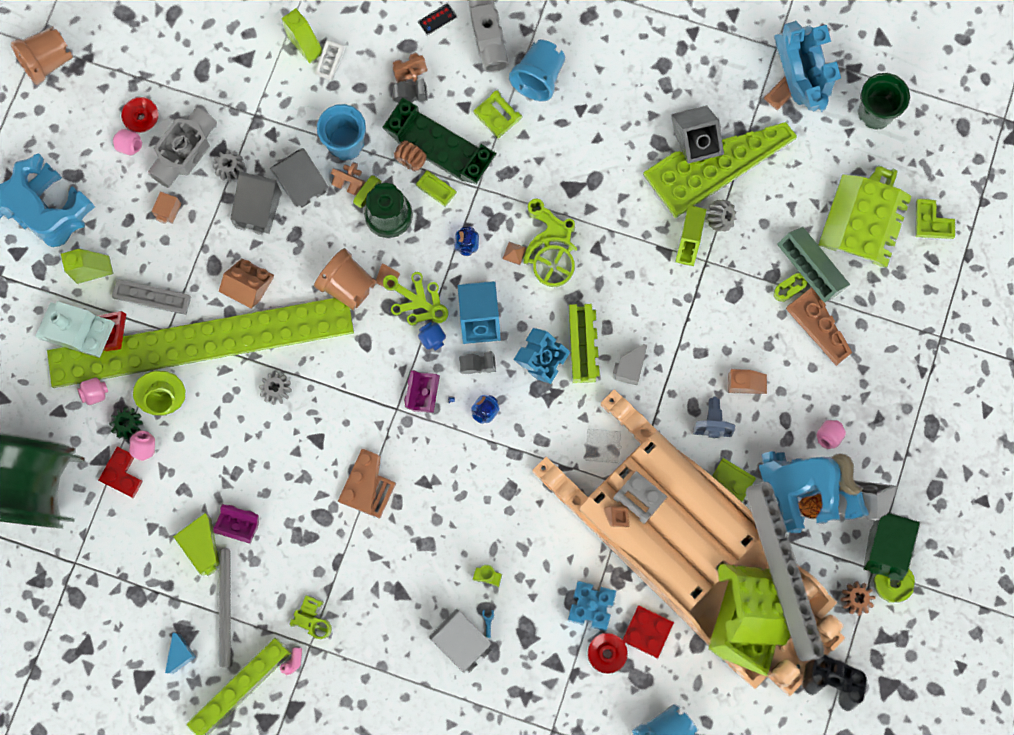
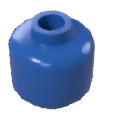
[418,322,446,351]

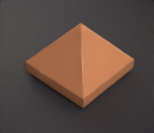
[502,242,527,265]

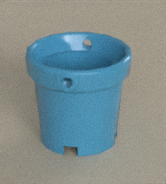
[509,39,566,101]
[317,104,366,161]
[632,704,699,735]

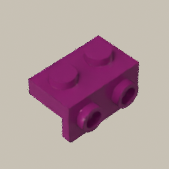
[404,370,440,413]
[213,504,259,544]

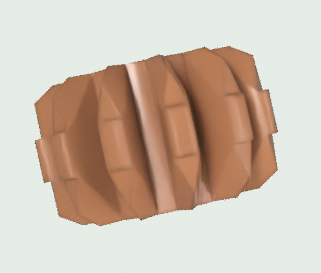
[394,141,426,171]
[840,581,875,616]

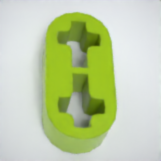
[353,175,381,209]
[774,273,807,302]

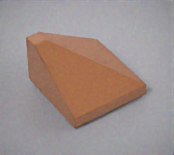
[376,263,400,287]
[604,506,629,527]

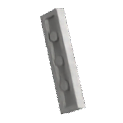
[112,279,191,315]

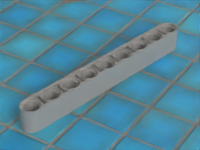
[746,482,824,661]

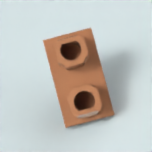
[392,52,428,83]
[331,162,366,195]

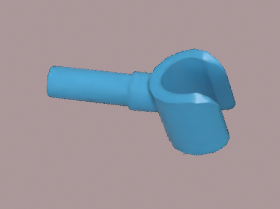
[482,609,494,638]

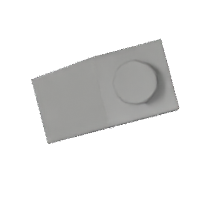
[613,344,647,385]

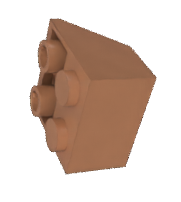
[219,259,274,309]

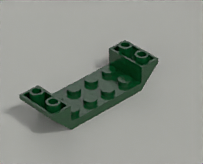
[382,97,497,184]

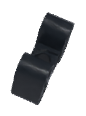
[802,654,867,711]

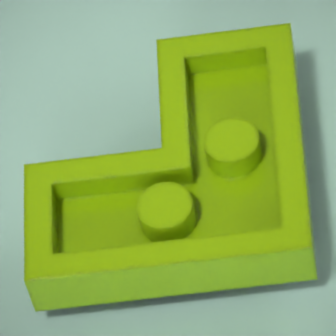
[916,199,955,239]

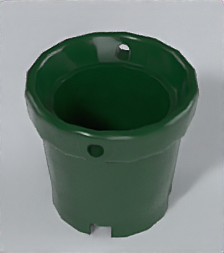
[858,73,911,130]
[364,183,413,238]

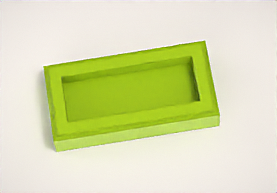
[416,170,457,207]

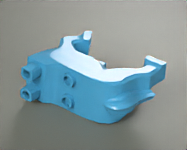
[774,21,841,112]
[0,153,95,247]

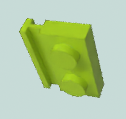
[712,458,756,502]

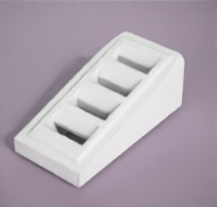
[315,40,345,81]

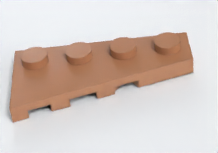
[786,287,852,366]

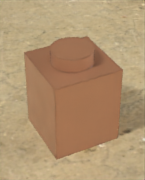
[151,192,181,224]

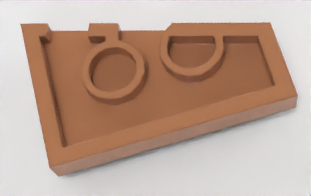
[338,449,381,516]

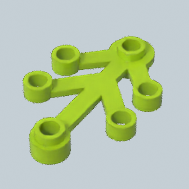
[383,272,448,326]

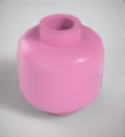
[113,129,142,155]
[77,378,108,405]
[816,420,846,449]
[129,431,155,461]

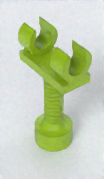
[473,565,502,587]

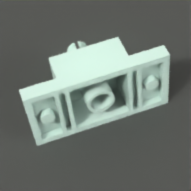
[35,301,115,358]

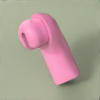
[280,648,302,675]

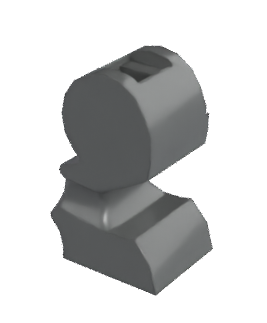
[392,78,428,103]
[459,351,496,374]

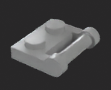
[613,471,667,524]

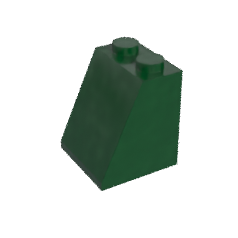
[863,512,920,581]

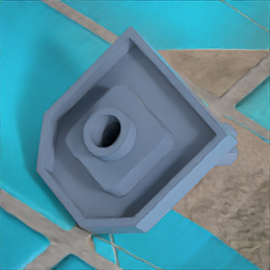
[693,396,735,438]

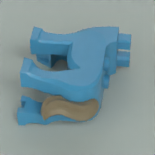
[759,451,869,533]

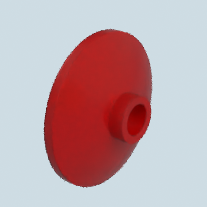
[121,97,159,133]
[588,633,628,674]

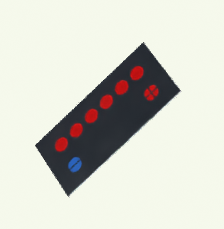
[417,3,457,35]

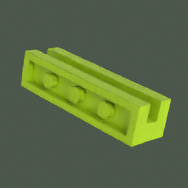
[569,304,600,383]

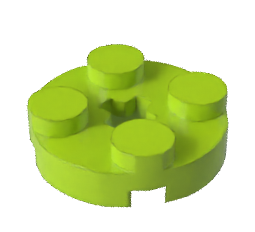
[873,569,915,603]

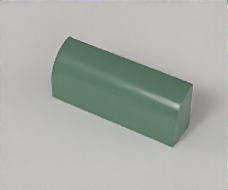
[777,227,850,303]

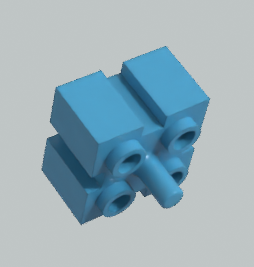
[513,328,570,384]
[568,581,616,631]

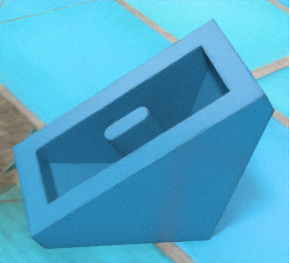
[165,633,196,674]

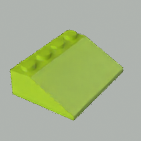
[708,580,776,676]

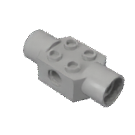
[468,0,509,73]
[147,107,217,188]

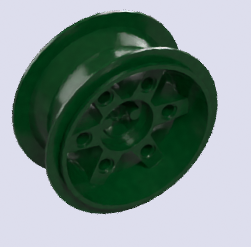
[0,434,85,529]

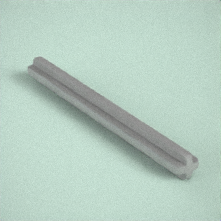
[219,549,231,667]

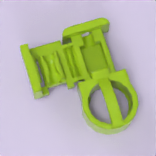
[290,595,332,639]

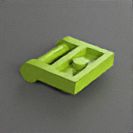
[473,90,522,138]

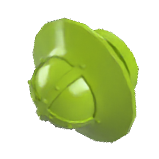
[133,370,186,416]

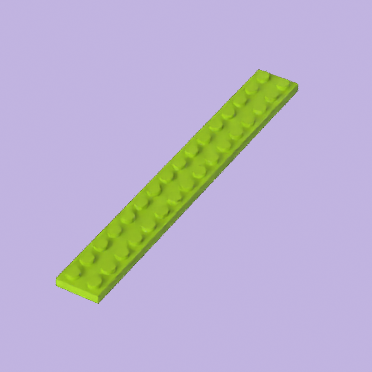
[47,298,354,388]

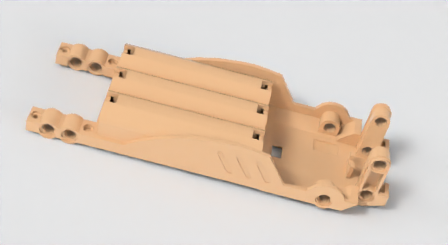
[532,389,845,696]

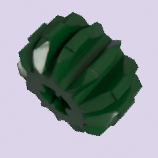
[109,407,143,440]

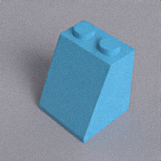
[458,281,501,344]

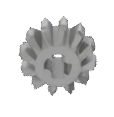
[213,150,245,182]
[706,200,737,231]
[259,372,292,405]

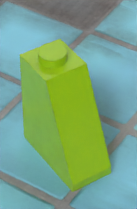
[281,8,323,64]
[675,205,707,266]
[61,249,114,284]
[173,513,219,576]

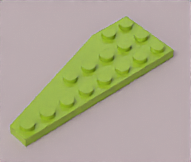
[643,122,797,219]

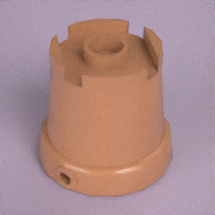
[11,26,73,85]
[314,248,377,311]

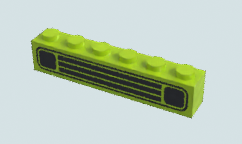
[186,638,292,735]

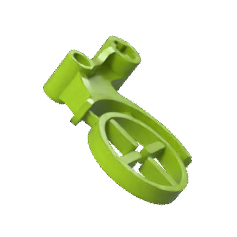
[524,198,577,287]

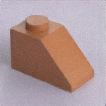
[728,369,767,394]

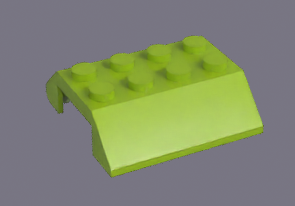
[818,174,912,268]
[718,564,791,646]

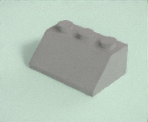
[838,480,897,520]

